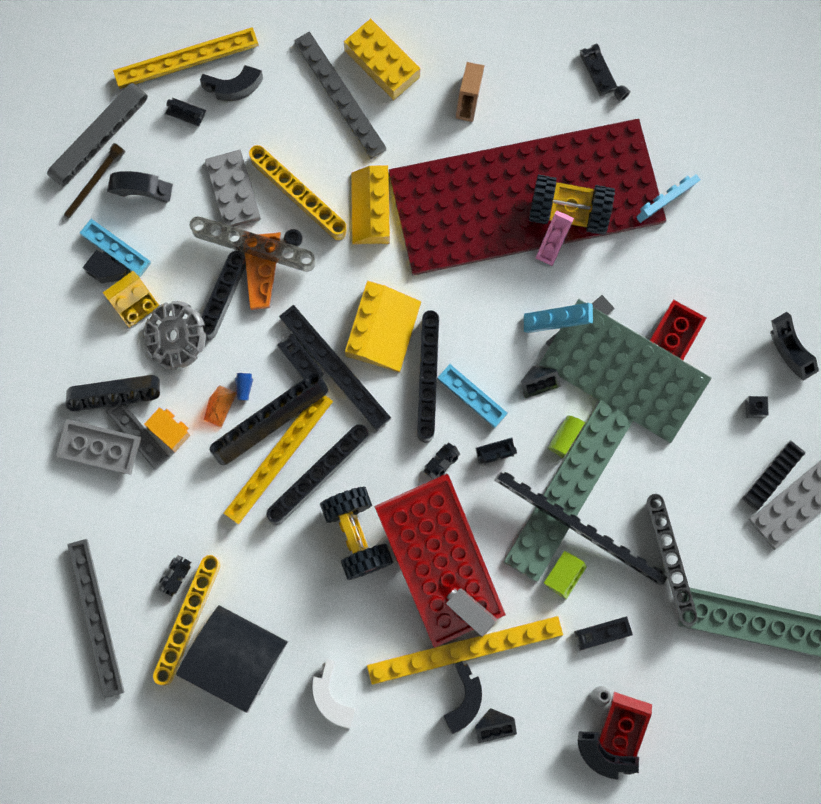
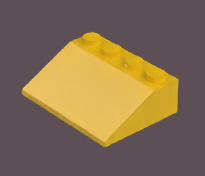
[345,281,421,372]

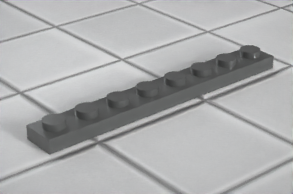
[294,31,386,159]
[67,539,125,698]

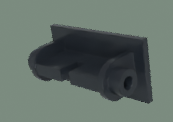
[165,98,206,127]
[475,437,517,465]
[423,442,460,479]
[158,555,192,597]

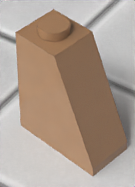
[455,62,485,122]

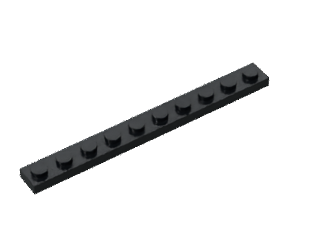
[494,472,667,585]

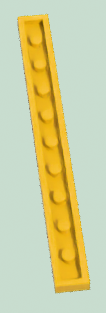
[367,616,563,685]

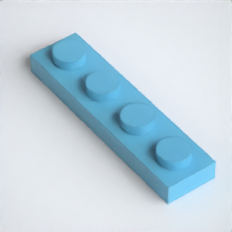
[636,174,701,223]
[80,219,151,277]
[524,303,593,333]
[437,364,508,428]

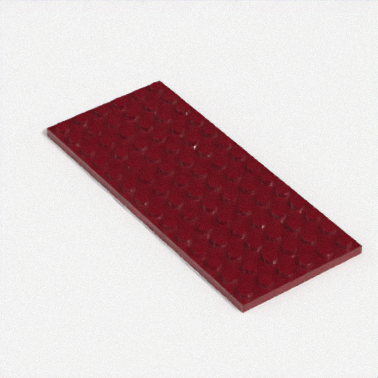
[389,118,667,276]

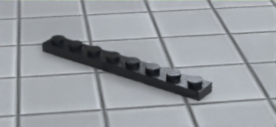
[279,304,391,431]

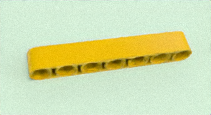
[249,145,347,240]
[153,555,220,686]

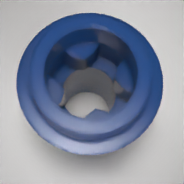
[235,373,253,401]

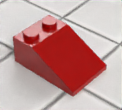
[599,692,652,757]

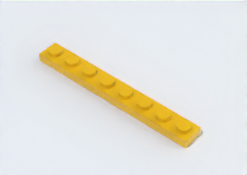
[113,27,259,89]
[223,396,333,524]

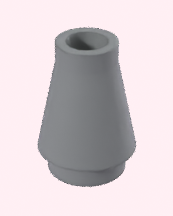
[591,686,611,706]

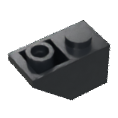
[82,250,128,283]

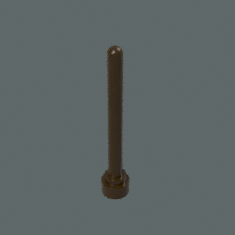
[64,143,126,218]

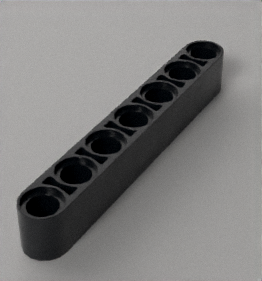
[417,310,439,443]
[209,373,328,465]
[266,424,369,525]

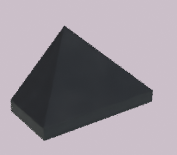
[521,366,561,399]
[475,708,517,743]

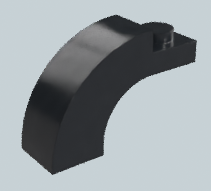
[200,65,263,101]
[107,171,173,203]
[577,731,639,780]

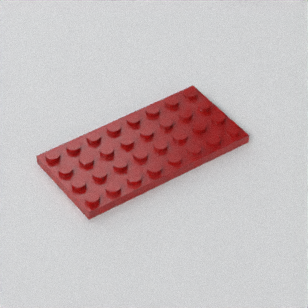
[374,474,506,648]

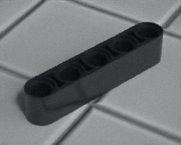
[202,251,246,340]
[65,375,160,412]

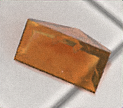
[204,385,237,428]

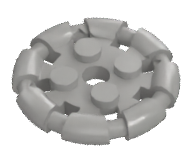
[143,301,206,370]

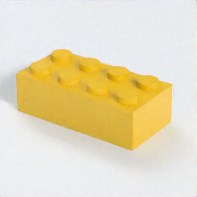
[344,18,421,101]

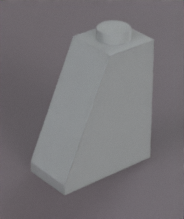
[446,588,498,636]

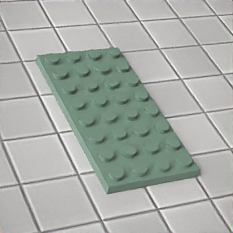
[539,299,712,443]

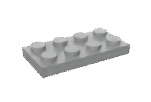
[205,149,261,229]
[56,419,141,475]

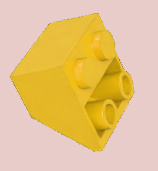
[102,271,159,328]

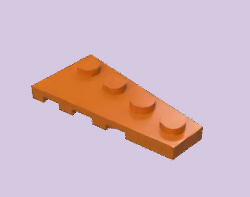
[243,232,281,310]

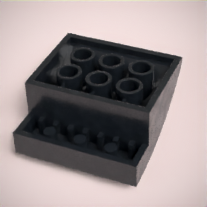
[175,605,288,713]

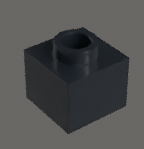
[745,396,769,418]

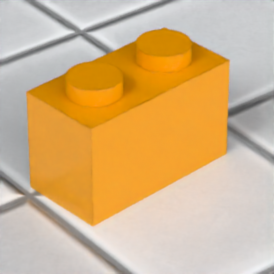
[144,407,191,452]

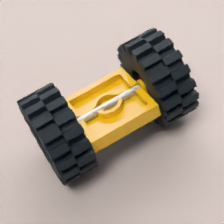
[529,174,615,235]
[320,486,394,580]

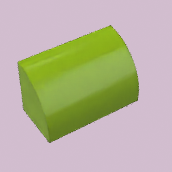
[547,415,585,458]
[544,551,587,600]

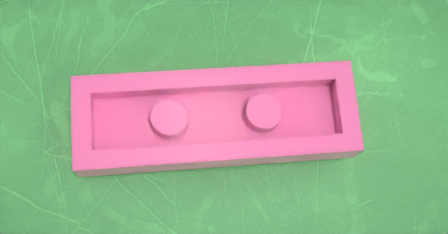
[536,210,574,266]

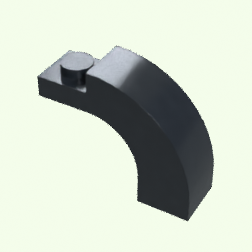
[770,312,819,381]
[443,661,482,734]

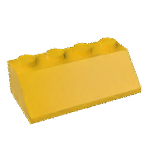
[351,165,390,244]

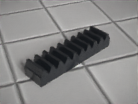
[741,440,806,511]

